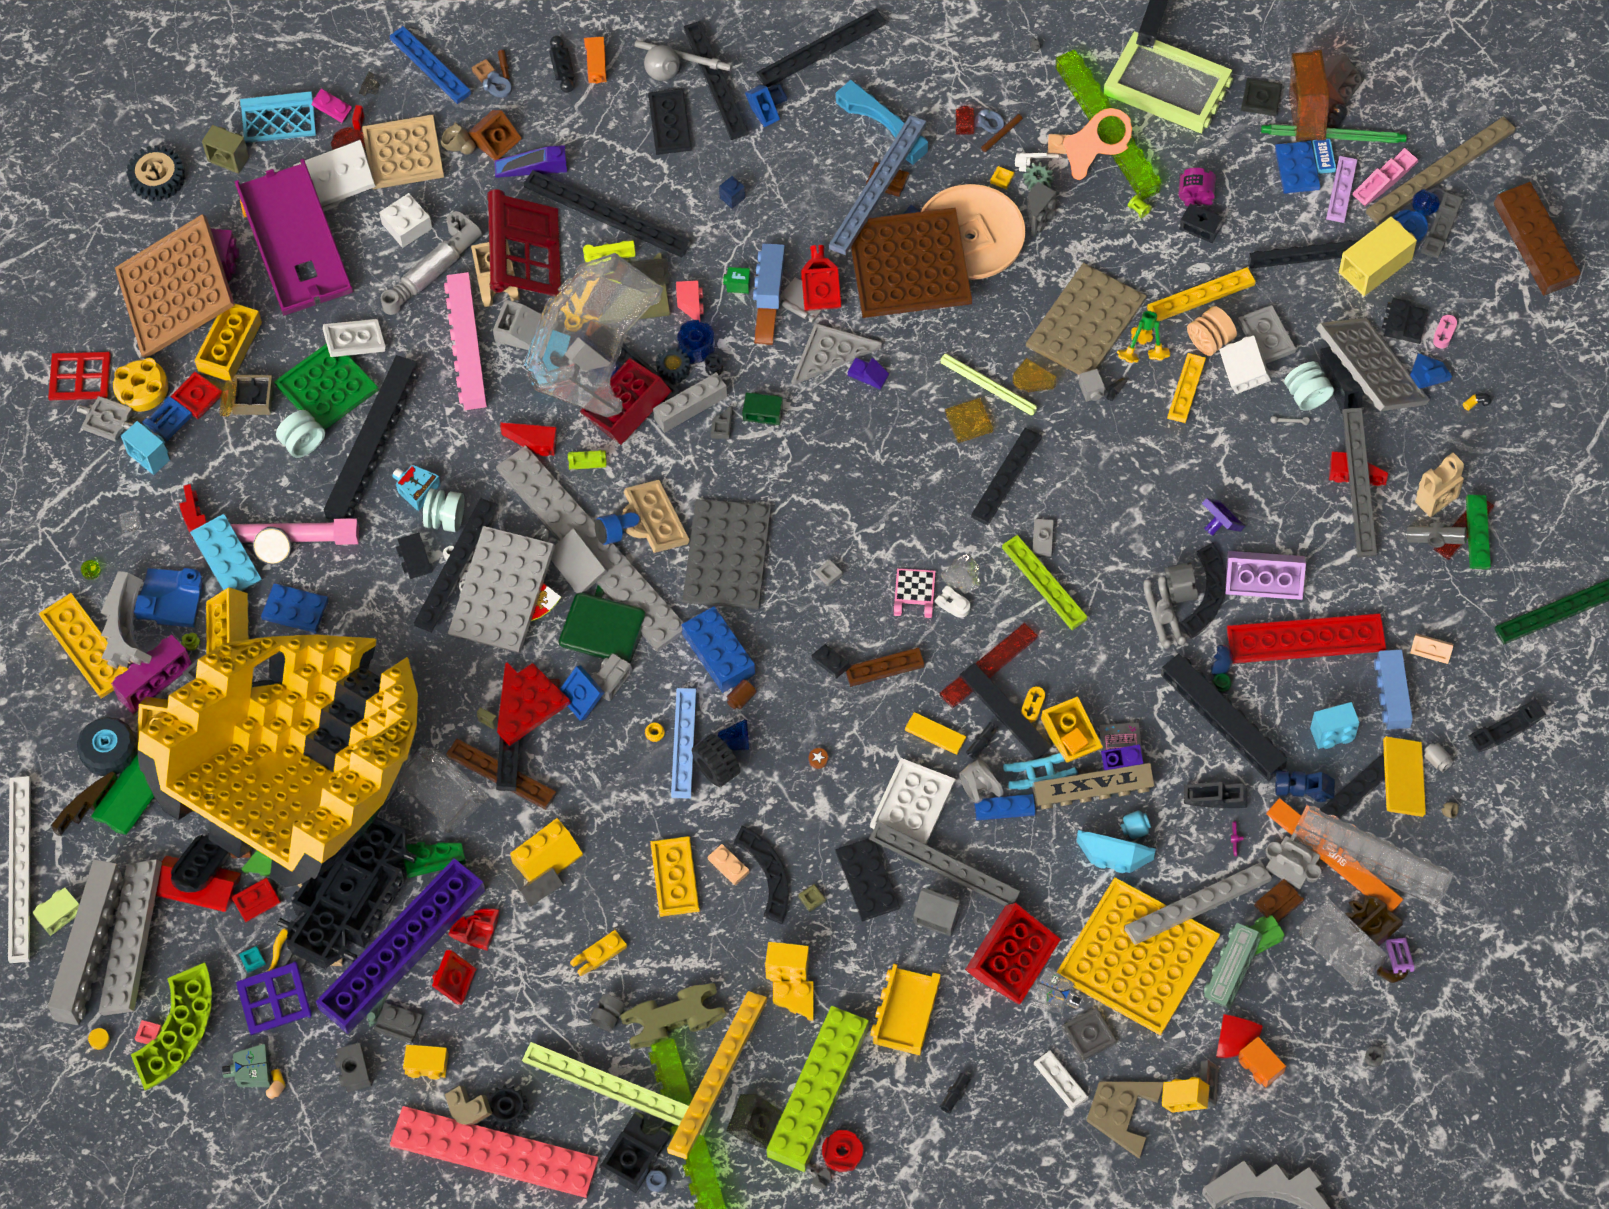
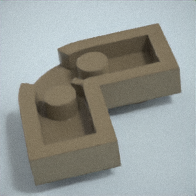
[445,1085,492,1125]

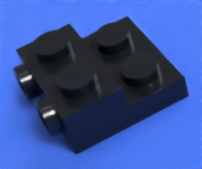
[1382,298,1428,344]

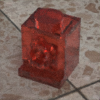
[956,105,974,135]

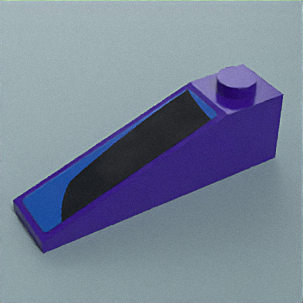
[494,145,567,178]

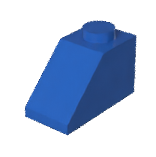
[745,85,780,127]

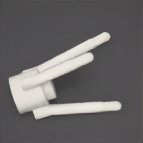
[1015,152,1059,177]

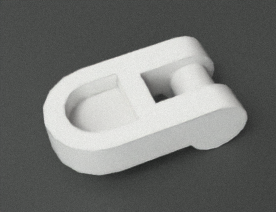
[935,586,970,617]

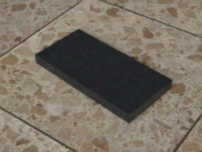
[648,88,692,155]

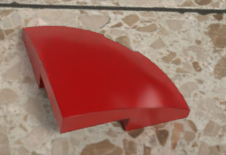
[448,909,499,951]
[1216,1014,1263,1058]

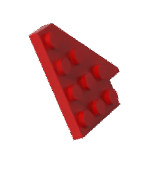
[497,662,570,746]

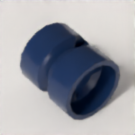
[1275,770,1306,797]

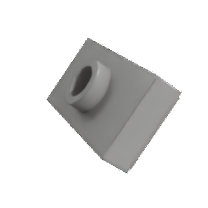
[1032,519,1053,557]

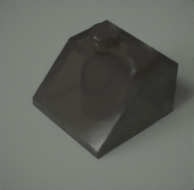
[726,1094,783,1149]

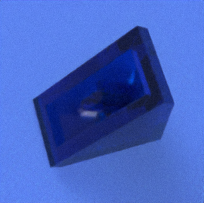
[718,719,749,751]

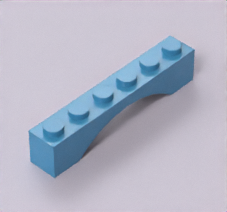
[836,80,928,165]

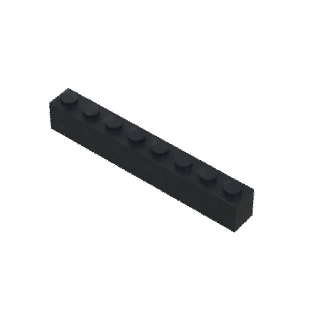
[1161,653,1288,782]

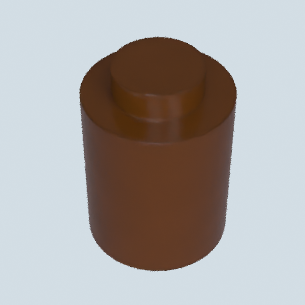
[727,679,757,710]

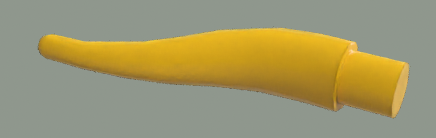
[268,929,288,971]

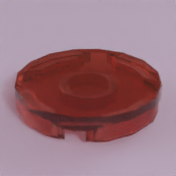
[331,127,366,151]

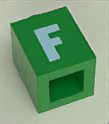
[723,267,750,294]

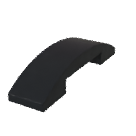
[1468,699,1546,753]

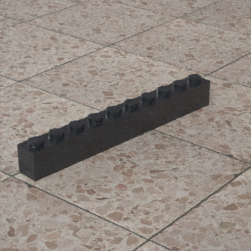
[323,355,420,521]

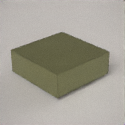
[476,707,498,729]
[798,884,826,912]

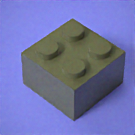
[202,125,249,174]

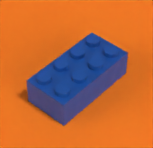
[681,606,755,693]

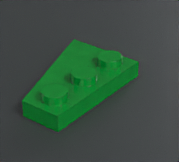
[404,842,466,878]

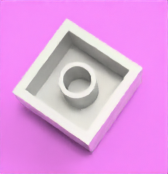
[379,193,432,248]

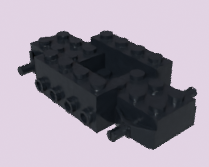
[277,816,418,970]

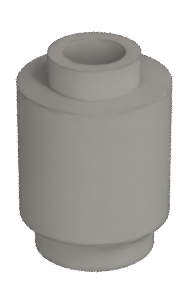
[1424,743,1453,772]

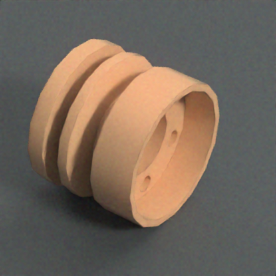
[1187,306,1237,356]

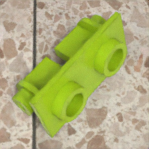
[568,449,606,470]

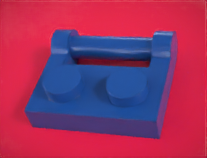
[142,396,192,441]

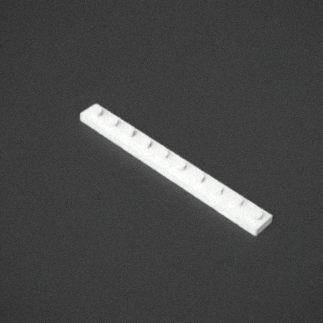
[8,776,31,963]

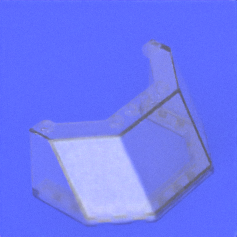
[523,253,663,417]

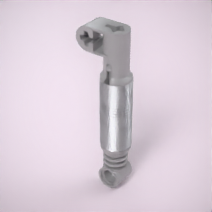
[380,211,482,315]

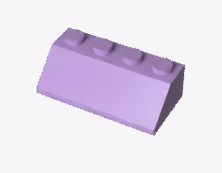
[1225,551,1306,600]

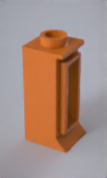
[584,37,606,84]

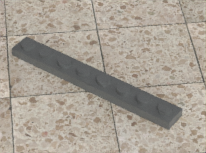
[1342,408,1377,558]
[869,821,1021,906]

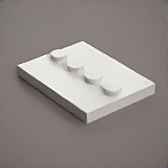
[293,140,376,207]
[870,758,955,845]

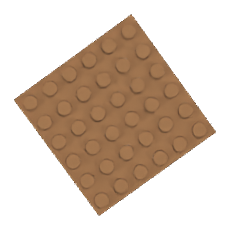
[115,214,235,359]

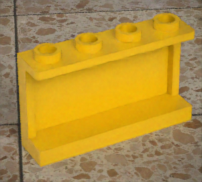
[870,964,941,1055]

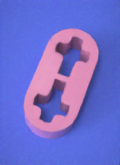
[1433,315,1457,348]

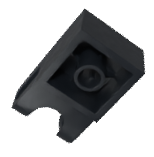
[600,1111,671,1193]

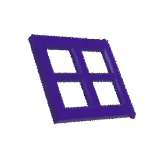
[236,961,312,1036]

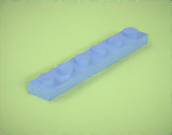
[671,688,696,798]

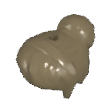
[441,122,475,155]

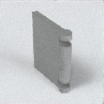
[779,277,823,323]

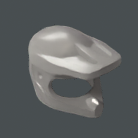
[960,759,1004,803]

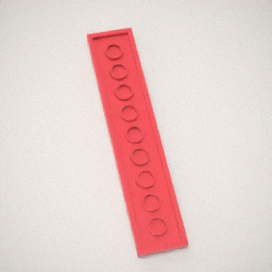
[390,1106,599,1198]

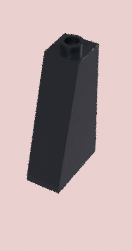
[1136,0,1169,49]
[1320,346,1362,416]

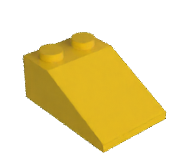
[1041,697,1103,763]

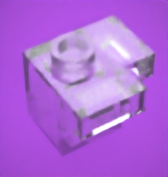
[940,553,981,594]

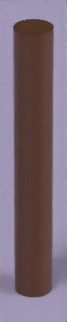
[981,114,1023,152]

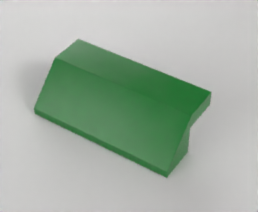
[90,755,154,835]

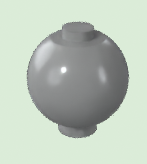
[644,45,680,81]

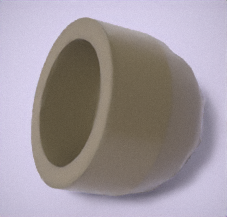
[1441,802,1459,819]

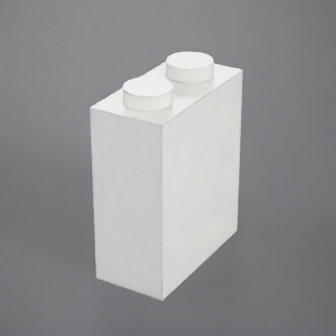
[1219,336,1271,394]

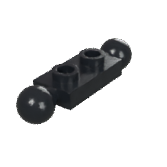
[549,36,575,93]

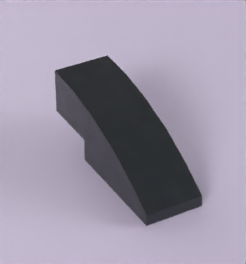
[1184,782,1248,808]

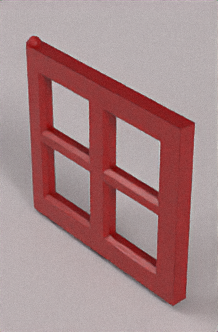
[48,351,111,400]

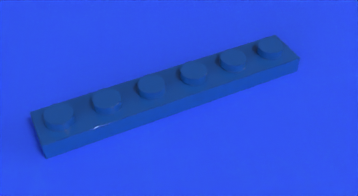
[390,26,471,104]

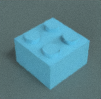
[121,421,170,475]
[1310,702,1359,749]

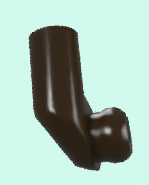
[1377,966,1408,983]

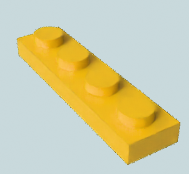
[1168,353,1206,423]

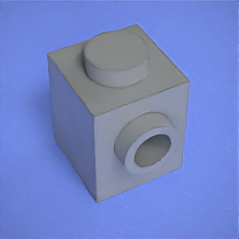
[1079,369,1105,402]

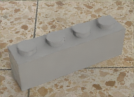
[653,373,727,433]

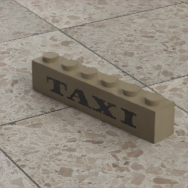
[1032,763,1154,810]

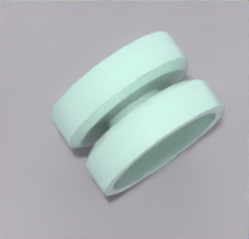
[276,410,325,458]

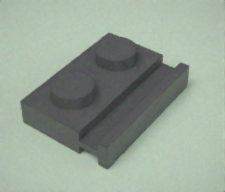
[374,1003,423,1044]

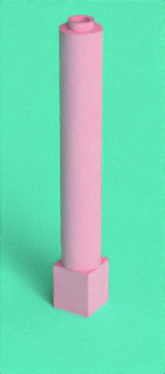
[230,519,359,545]

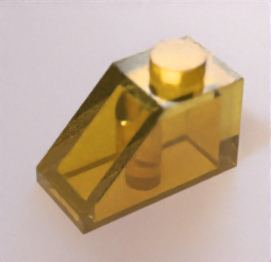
[1013,358,1057,392]

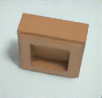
[472,59,496,83]

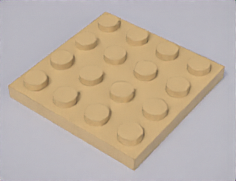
[362,115,444,189]

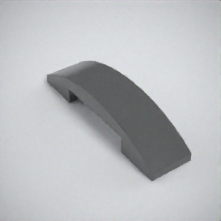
[1421,192,1463,259]

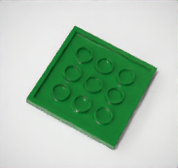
[274,343,379,430]

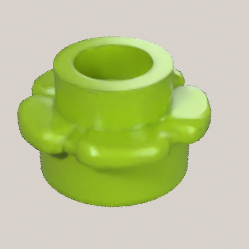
[181,633,200,651]

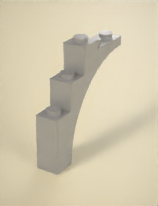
[101,571,152,669]
[1202,1161,1330,1209]

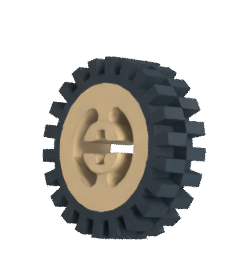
[127,145,185,201]

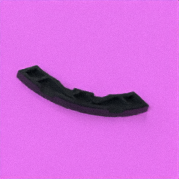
[1181,542,1226,639]
[734,826,789,924]

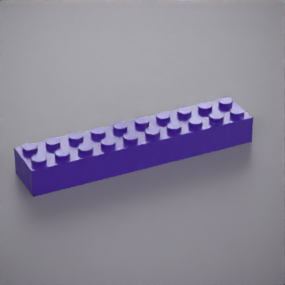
[316,859,485,1034]

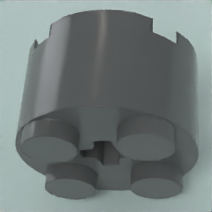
[1164,562,1198,604]

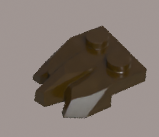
[1343,895,1403,950]

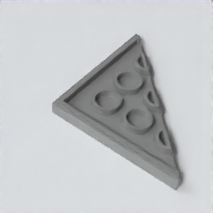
[791,323,882,385]

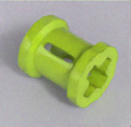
[1128,194,1152,219]

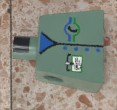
[222,1044,271,1088]

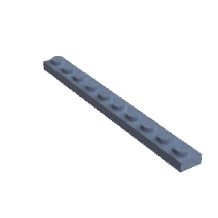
[829,115,926,255]

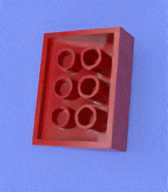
[965,903,1061,1004]

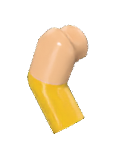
[266,1069,285,1099]

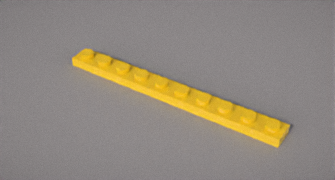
[667,991,767,1159]

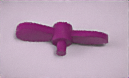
[1231,821,1243,856]

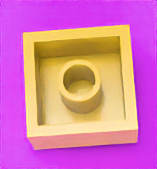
[765,942,809,984]

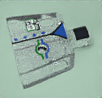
[1031,967,1082,1014]

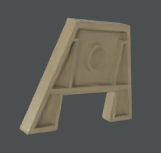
[1087,1082,1164,1159]

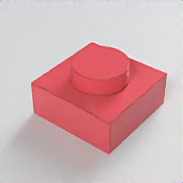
[135,1020,162,1044]

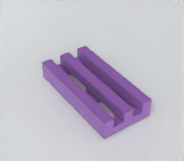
[1386,938,1415,973]

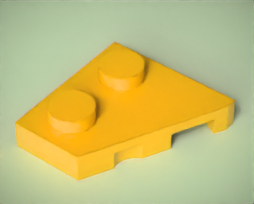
[773,981,813,1021]

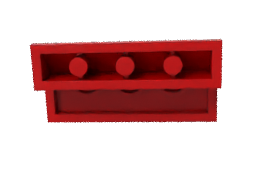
[156,856,241,912]

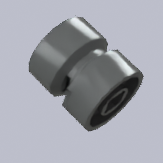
[589,993,626,1032]

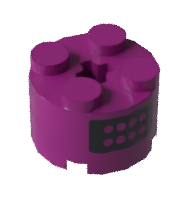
[1178,168,1216,206]

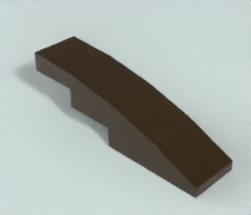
[51,772,117,836]

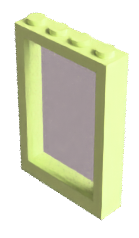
[1104,31,1233,134]

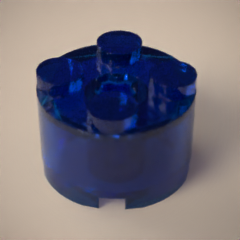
[677,320,715,364]

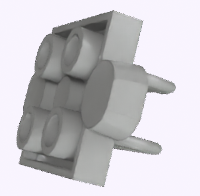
[1266,836,1322,889]

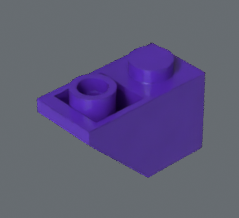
[1101,744,1143,771]

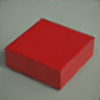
[352,105,365,130]

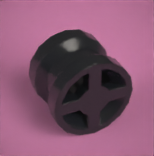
[704,353,723,376]

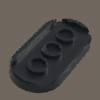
[171,833,230,892]

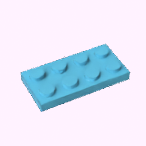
[190,514,262,591]

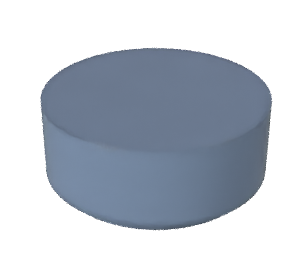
[646,1170,667,1192]

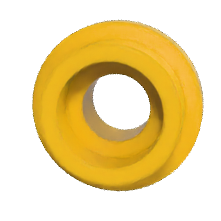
[645,723,665,742]

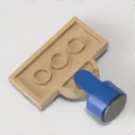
[594,480,689,553]

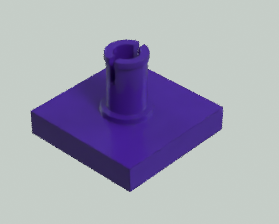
[1202,498,1246,536]

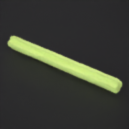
[941,354,1037,415]

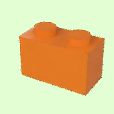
[1238,1036,1286,1087]

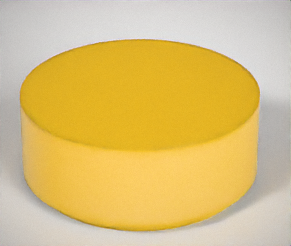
[88,1028,110,1050]

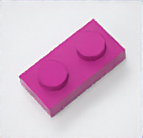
[311,89,352,123]

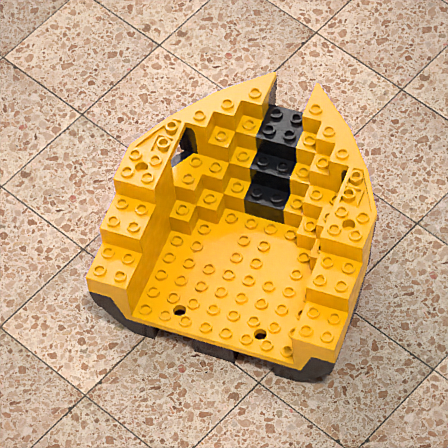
[138,635,418,887]

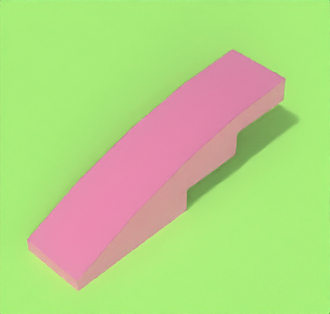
[1352,148,1418,206]

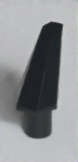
[1106,378,1128,401]

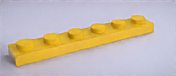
[1147,267,1255,321]

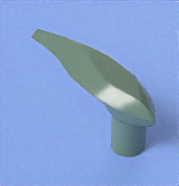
[367,994,388,1027]

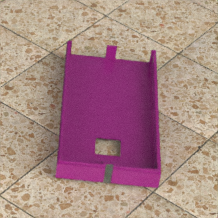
[234,158,353,316]

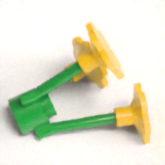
[1117,311,1171,363]

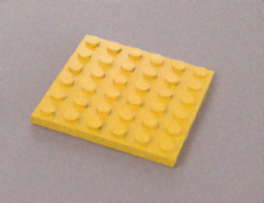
[1055,877,1220,1035]

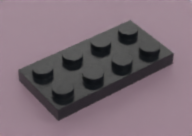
[835,838,899,922]

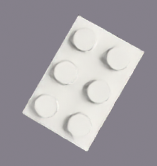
[323,319,386,357]

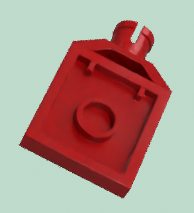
[801,245,841,311]

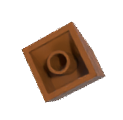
[468,110,522,160]

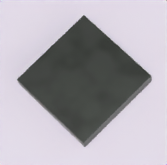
[1241,78,1282,117]

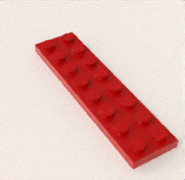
[1226,614,1386,664]

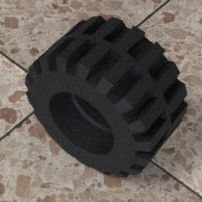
[692,734,740,787]

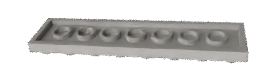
[98,859,162,1016]

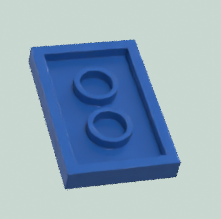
[1275,141,1320,194]
[261,584,329,633]

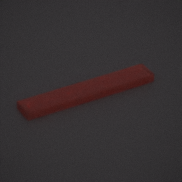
[939,623,1038,709]

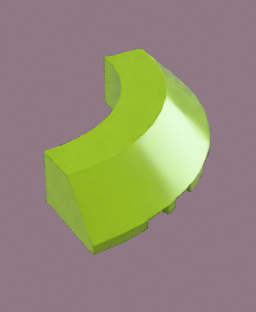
[131,963,212,1091]

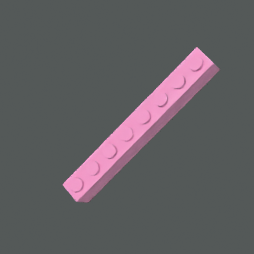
[444,272,487,410]

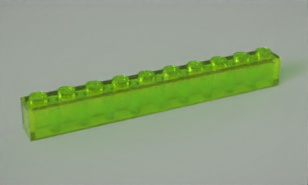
[1055,49,1162,200]
[648,1038,726,1209]

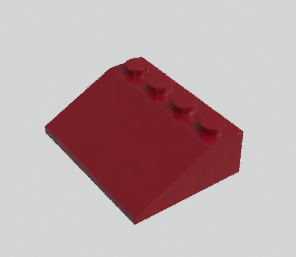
[579,358,671,445]

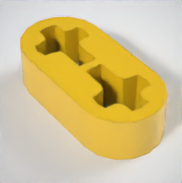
[1021,687,1045,723]

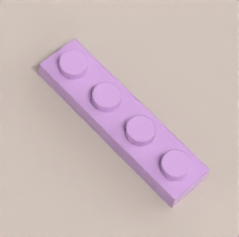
[1326,156,1357,223]

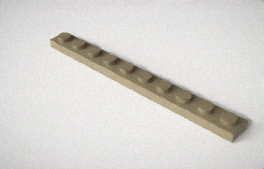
[1366,116,1516,225]

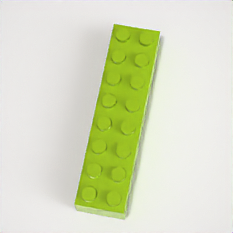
[767,1006,869,1172]

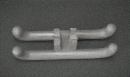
[1144,576,1186,649]

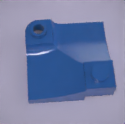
[134,568,203,628]

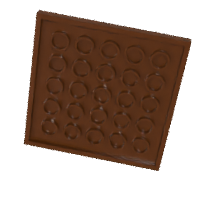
[851,207,972,318]

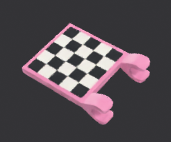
[894,569,935,618]

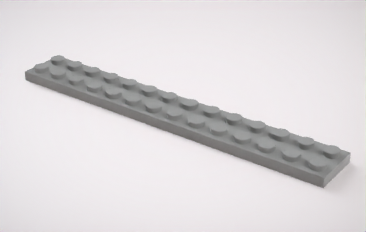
[496,446,683,652]

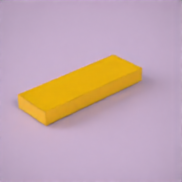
[905,712,966,755]

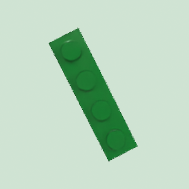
[1466,494,1491,570]

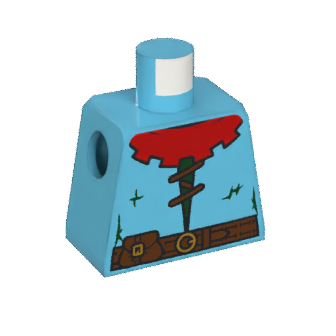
[393,465,440,511]

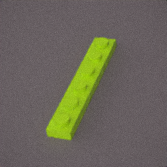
[1002,535,1087,630]

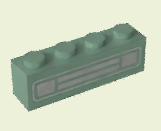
[1204,923,1262,1009]

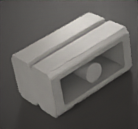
[591,654,632,701]

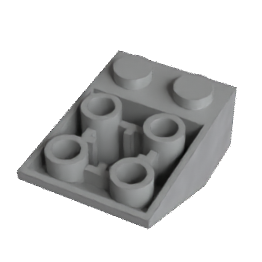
[493,300,559,353]

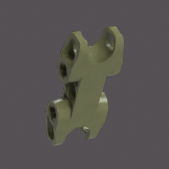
[620,983,726,1049]

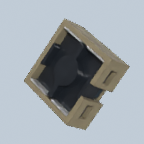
[231,375,274,415]

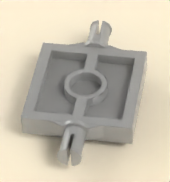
[77,396,133,442]

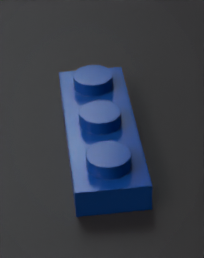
[974,794,1035,821]

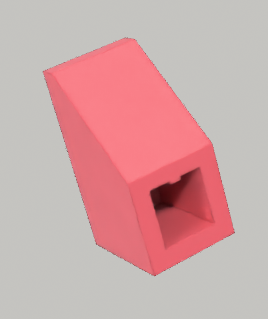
[676,281,704,322]

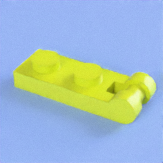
[583,241,635,264]

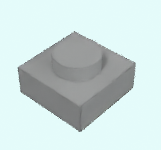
[815,560,842,587]

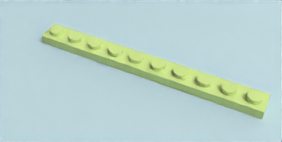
[522,1042,712,1136]

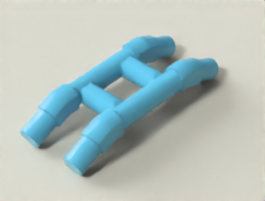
[1003,753,1078,790]

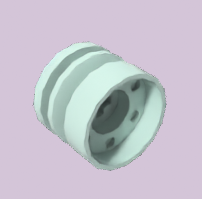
[1284,361,1334,411]
[423,488,465,533]

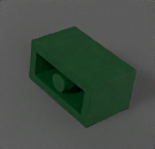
[742,392,783,426]

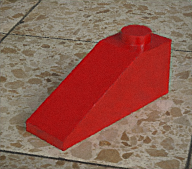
[500,423,558,456]

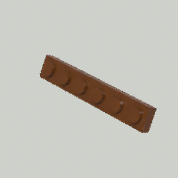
[446,739,556,810]

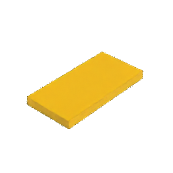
[1383,736,1426,817]
[650,836,699,917]

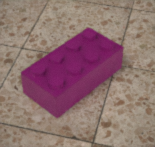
[111,634,192,714]

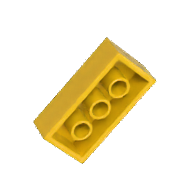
[195,303,262,382]

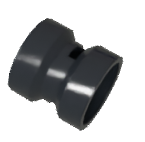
[1323,104,1347,129]

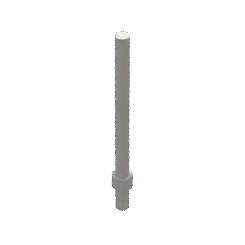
[635,40,733,71]

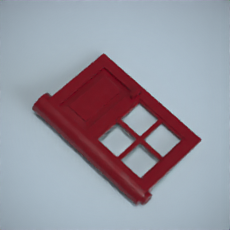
[487,189,561,298]

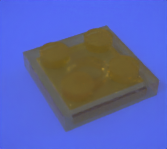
[945,398,993,443]

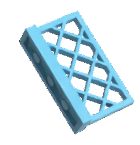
[240,92,316,143]

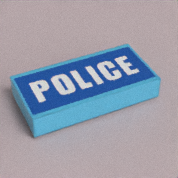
[1312,139,1336,174]

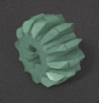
[1023,162,1054,191]

